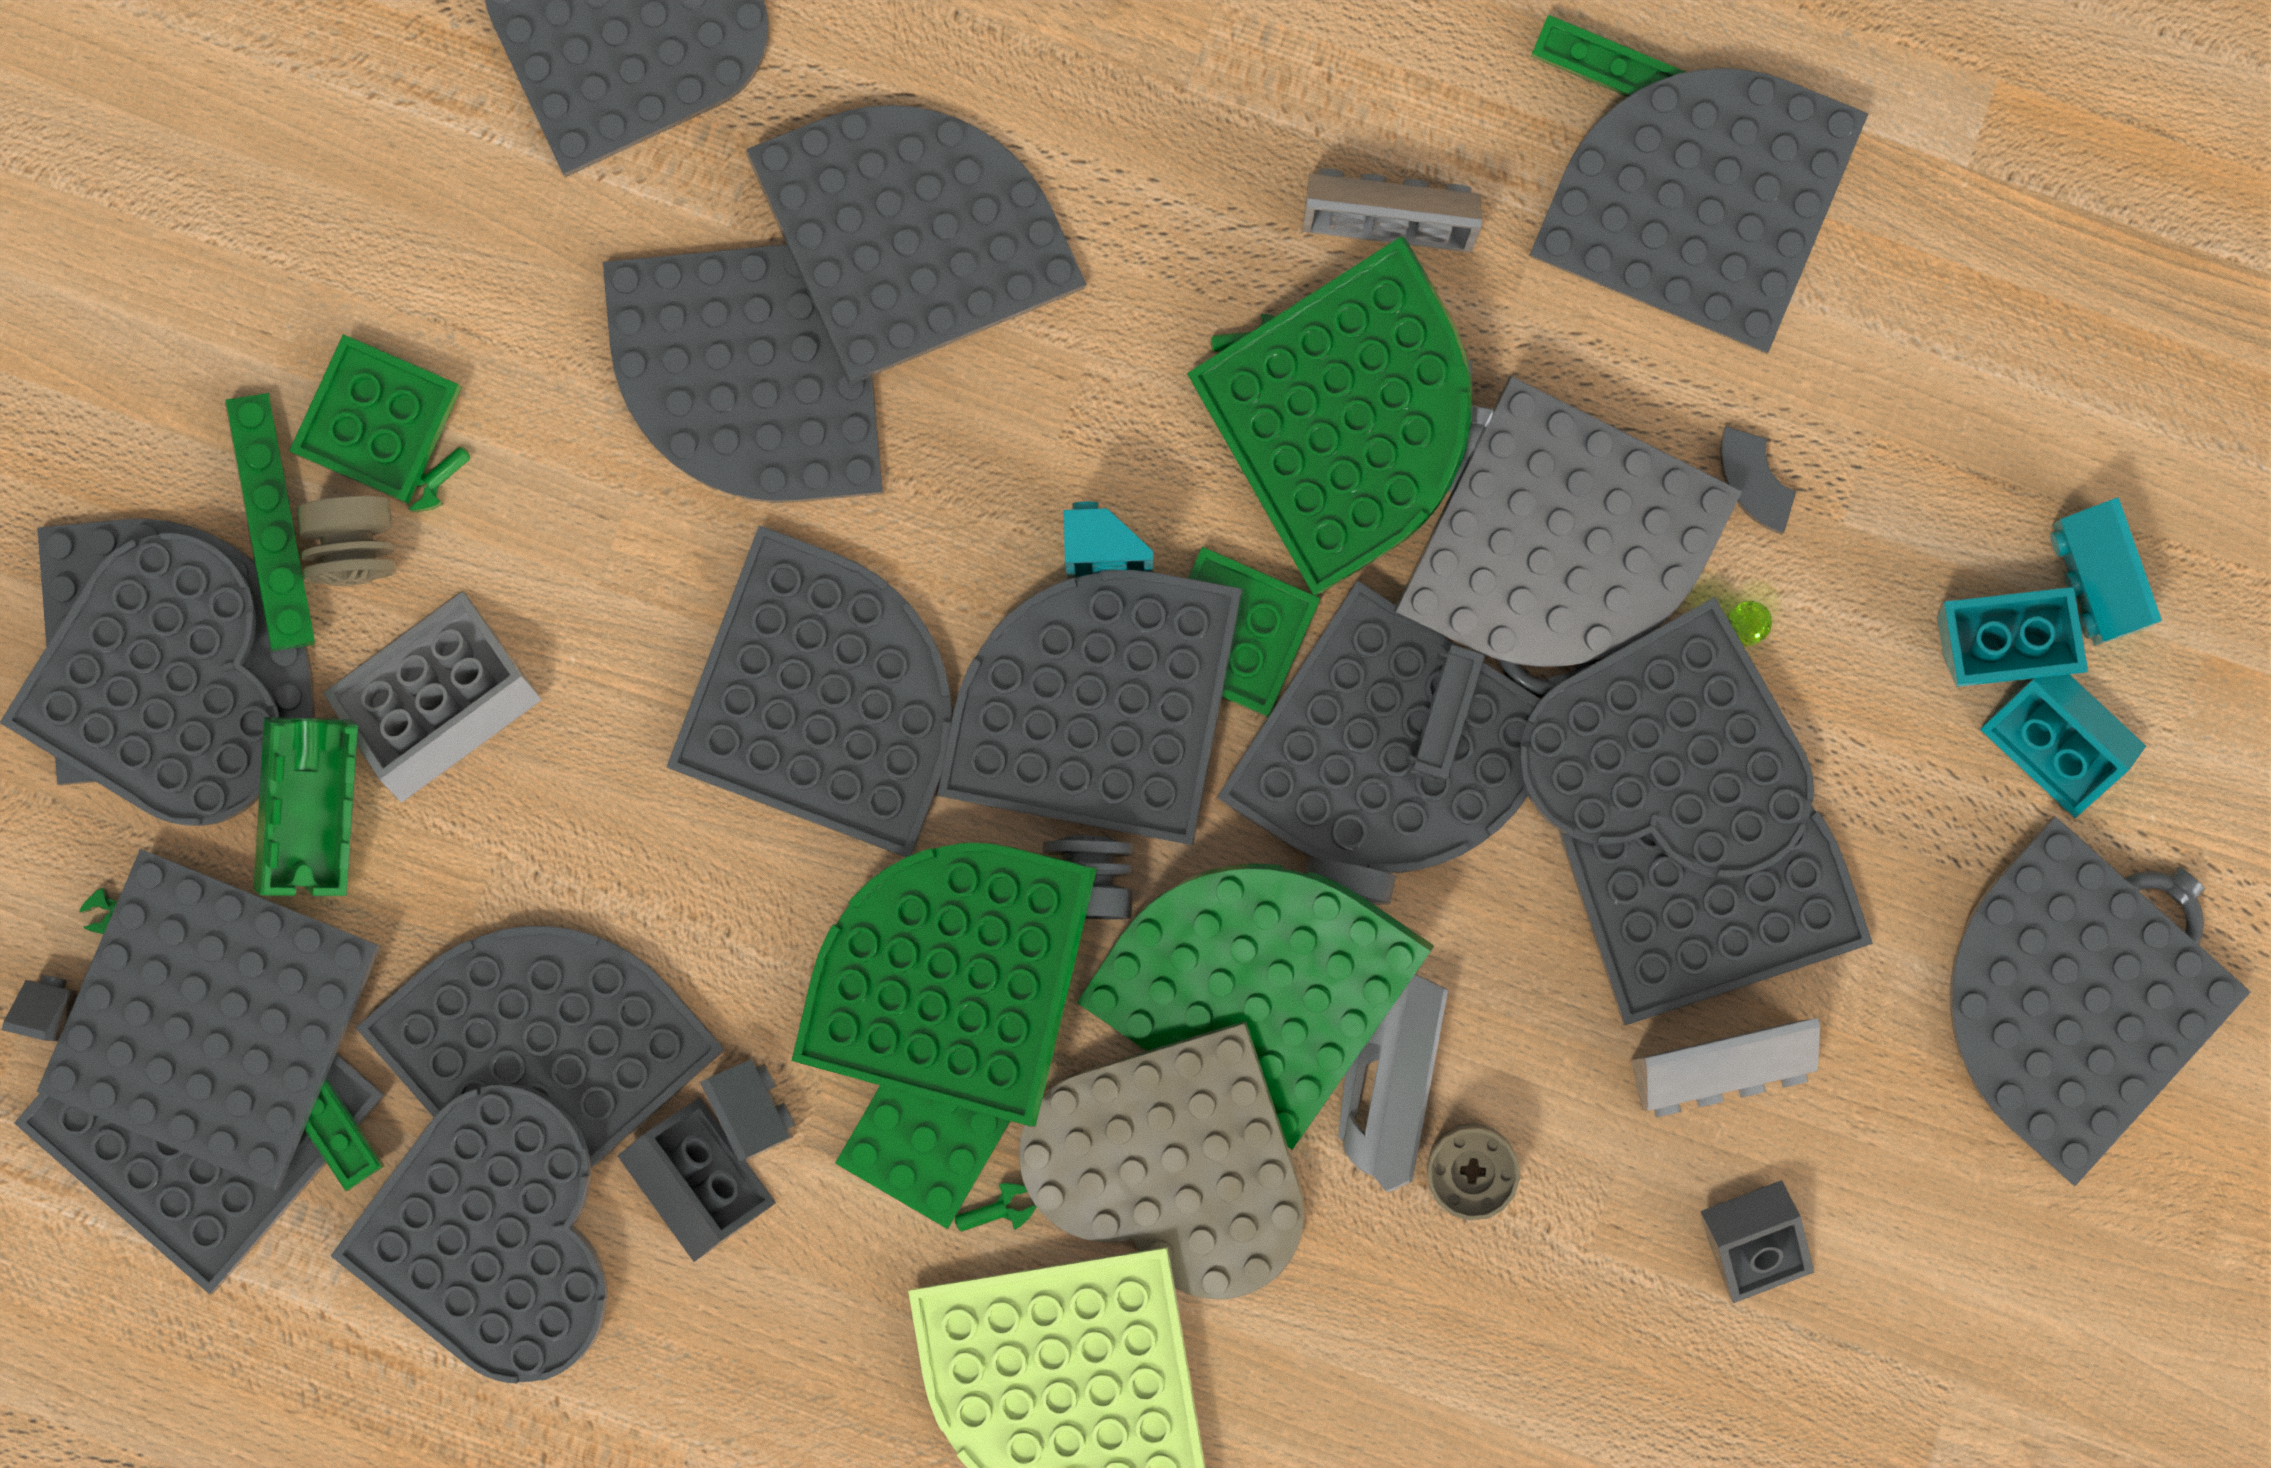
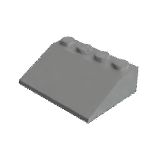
[1302,169,1482,253]
[323,591,542,803]
[1631,1018,1820,1117]

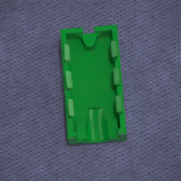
[253,717,358,896]

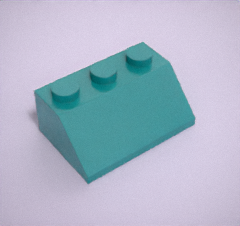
[2050,497,2162,646]
[1063,501,1153,578]
[1937,587,2088,687]
[1980,674,2146,818]

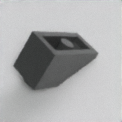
[2,974,78,1041]

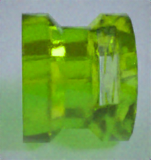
[1727,601,1772,647]

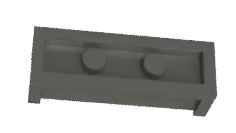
[1405,645,1485,783]

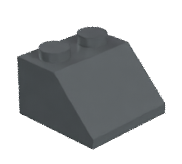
[700,1059,796,1162]
[1700,1180,1814,1303]

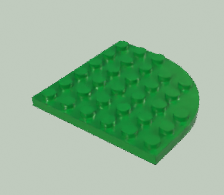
[1187,237,1472,596]
[791,843,1097,1127]
[1077,863,1434,1150]

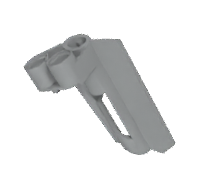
[1338,974,1448,1192]

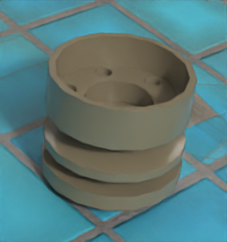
[297,496,396,586]
[1427,1123,1520,1221]

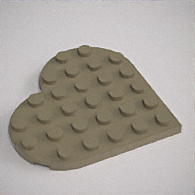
[1019,1021,1305,1299]

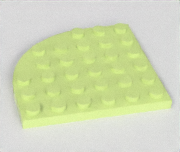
[908,1247,1206,1468]

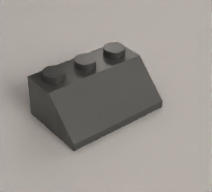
[618,1098,776,1262]

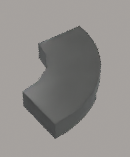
[1720,426,1796,535]

